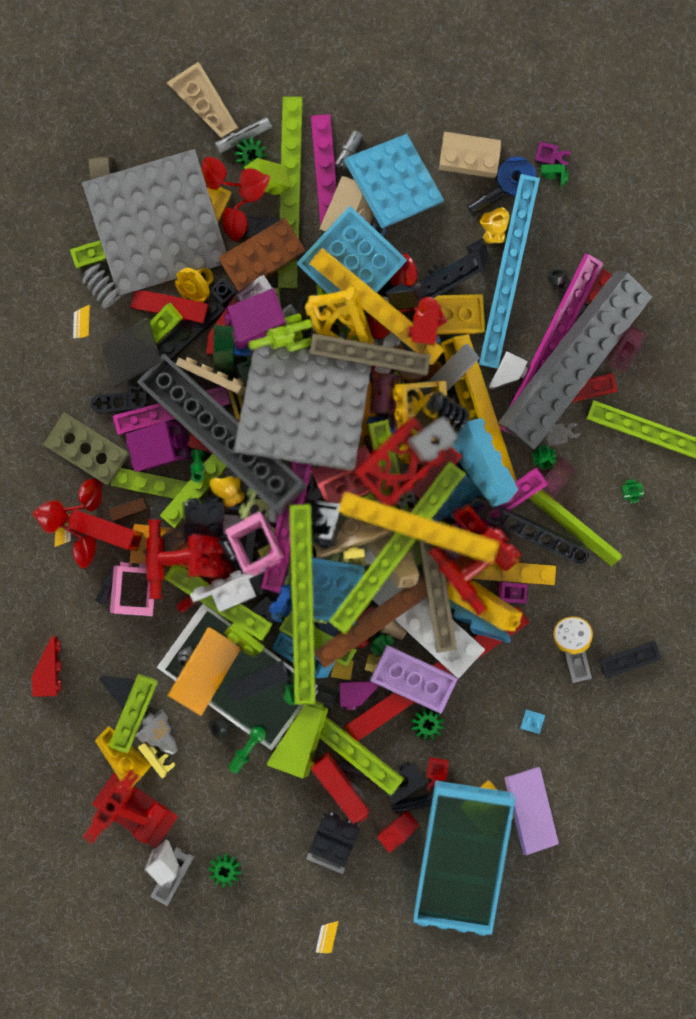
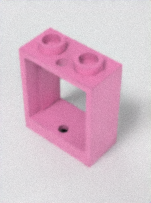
[225,512,284,575]
[110,562,154,616]

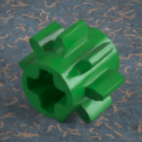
[532,445,557,469]
[621,479,644,503]
[370,632,394,655]

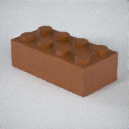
[218,218,306,294]

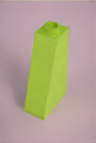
[267,701,328,778]

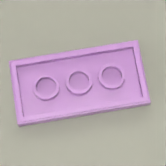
[370,645,458,713]
[504,767,559,855]

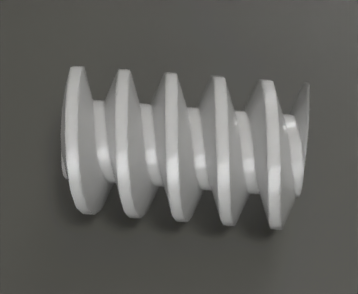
[81,264,121,308]

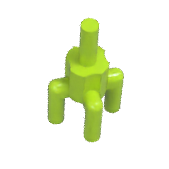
[249,313,312,352]

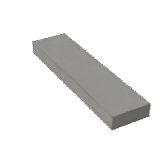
[414,344,480,400]

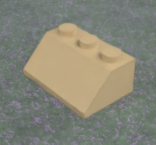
[438,132,501,178]
[319,176,374,232]

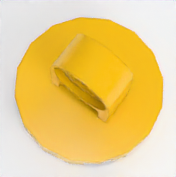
[175,268,213,303]

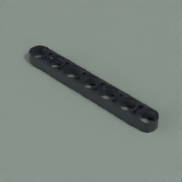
[469,496,589,564]

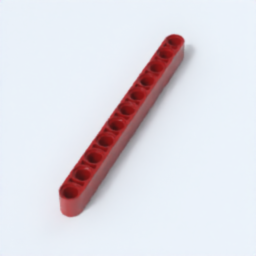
[343,606,530,741]

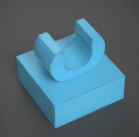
[520,709,545,734]

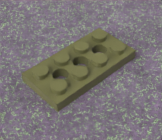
[43,412,129,486]

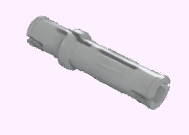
[215,117,272,154]

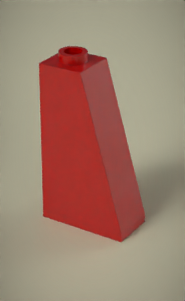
[67,509,143,551]
[311,751,369,824]

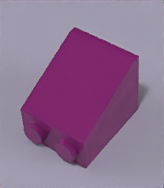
[224,288,286,350]
[126,421,192,472]

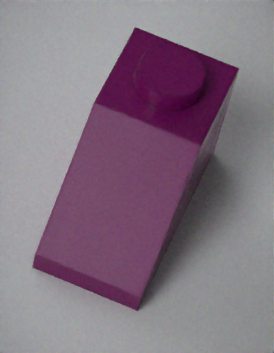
[340,681,379,710]

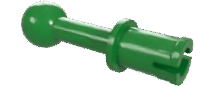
[190,448,206,483]
[228,727,266,774]

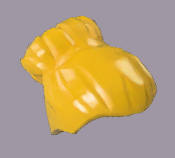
[480,207,510,244]
[209,476,244,507]

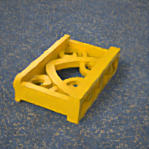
[306,287,375,345]
[393,381,449,464]

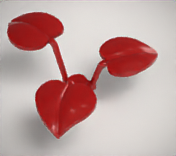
[202,157,271,242]
[366,253,448,339]
[32,478,102,569]

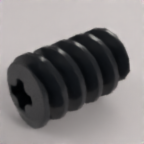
[425,391,469,432]

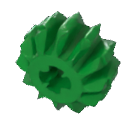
[234,138,268,169]
[412,708,445,741]
[208,853,242,888]

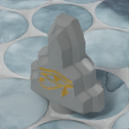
[135,709,178,755]

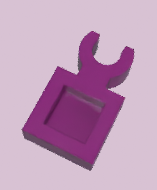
[534,142,571,167]

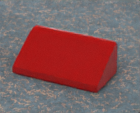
[452,504,489,537]

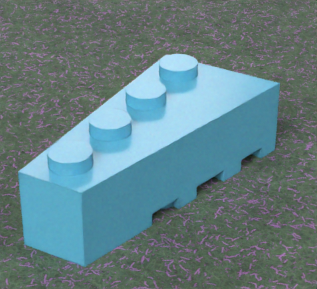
[451,418,518,506]

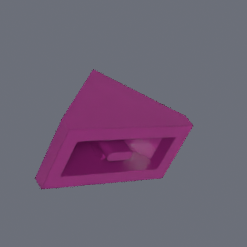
[496,582,528,604]

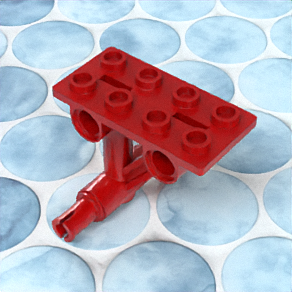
[145,519,236,599]
[429,527,522,616]
[83,769,178,848]

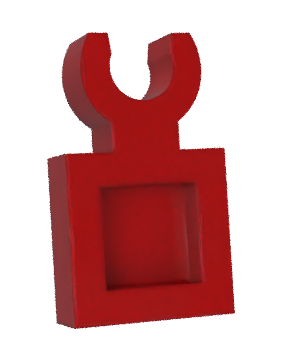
[426,757,449,792]

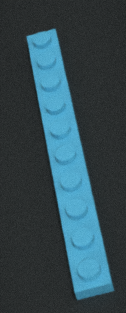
[479,174,540,369]

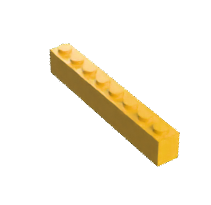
[309,248,444,365]
[441,334,517,482]
[338,492,499,564]

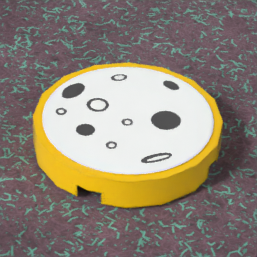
[553,616,593,654]

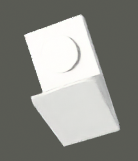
[237,275,272,301]

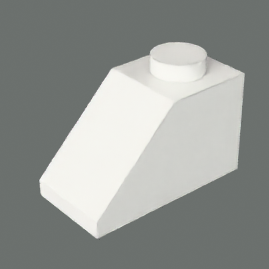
[489,352,528,390]
[145,839,179,886]

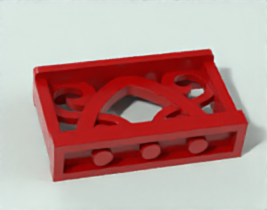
[352,417,445,507]

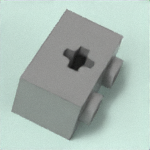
[408,417,458,462]

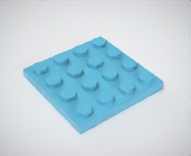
[344,134,444,228]
[296,206,407,302]

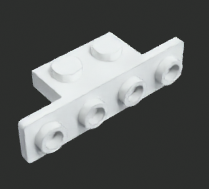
[190,568,266,612]

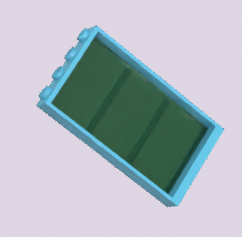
[413,781,515,936]

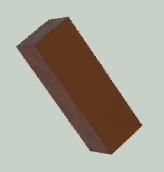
[109,497,148,521]

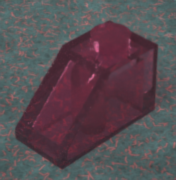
[608,325,646,373]
[542,457,575,498]

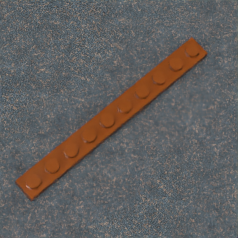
[314,552,475,668]

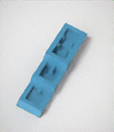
[449,599,511,643]

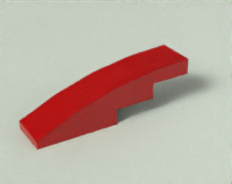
[130,290,209,324]

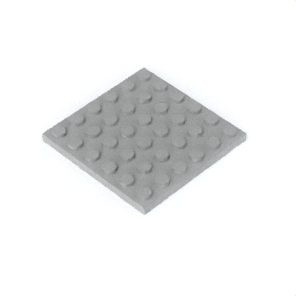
[82,149,226,296]
[235,344,371,471]

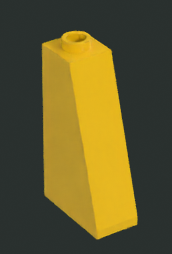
[446,580,523,631]

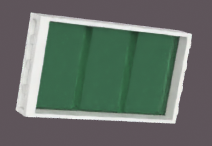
[157,604,318,751]

